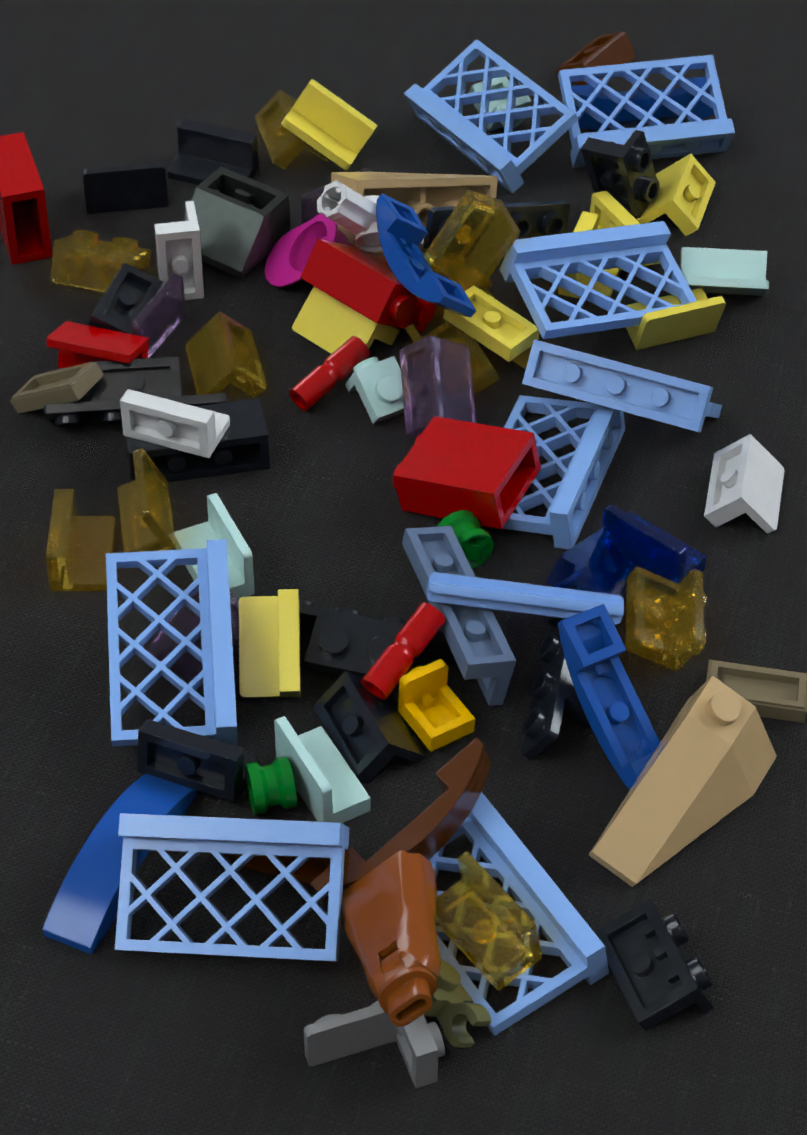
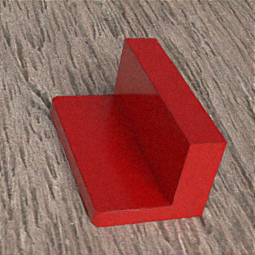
[46,321,149,369]

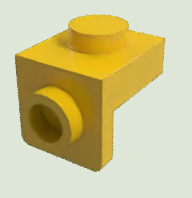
[398,659,475,752]

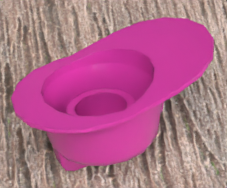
[265,214,355,288]

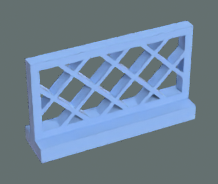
[404,39,578,194]
[558,55,735,168]
[500,221,697,339]
[522,339,722,432]
[480,395,625,550]
[106,539,238,747]
[429,791,609,1036]
[115,813,350,962]

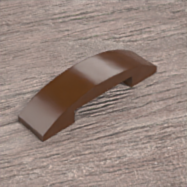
[310,737,491,907]

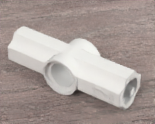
[317,180,426,253]

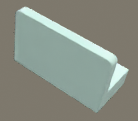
[679,247,769,296]
[173,493,255,602]
[274,716,371,823]

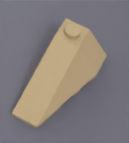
[331,172,498,261]
[589,675,777,887]

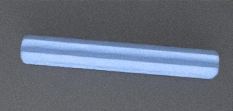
[426,572,624,625]

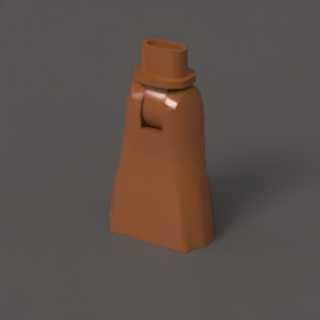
[341,850,441,1027]

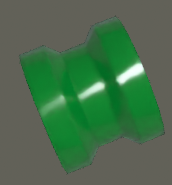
[437,510,494,569]
[244,756,297,816]

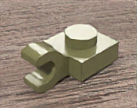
[423,960,492,1047]

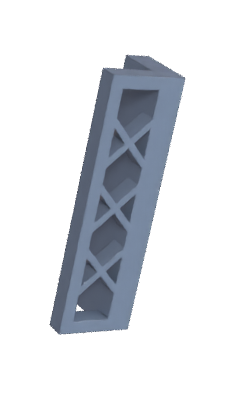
[402,526,516,706]

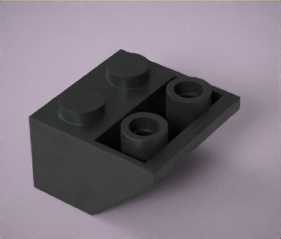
[183,167,290,278]

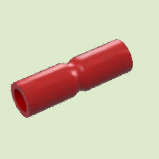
[289,336,370,411]
[361,602,446,700]

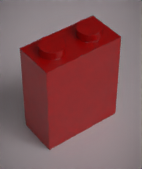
[0,132,53,265]
[300,238,436,332]
[393,416,541,529]

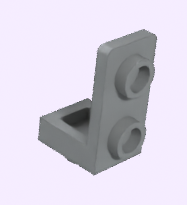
[304,1001,445,1088]

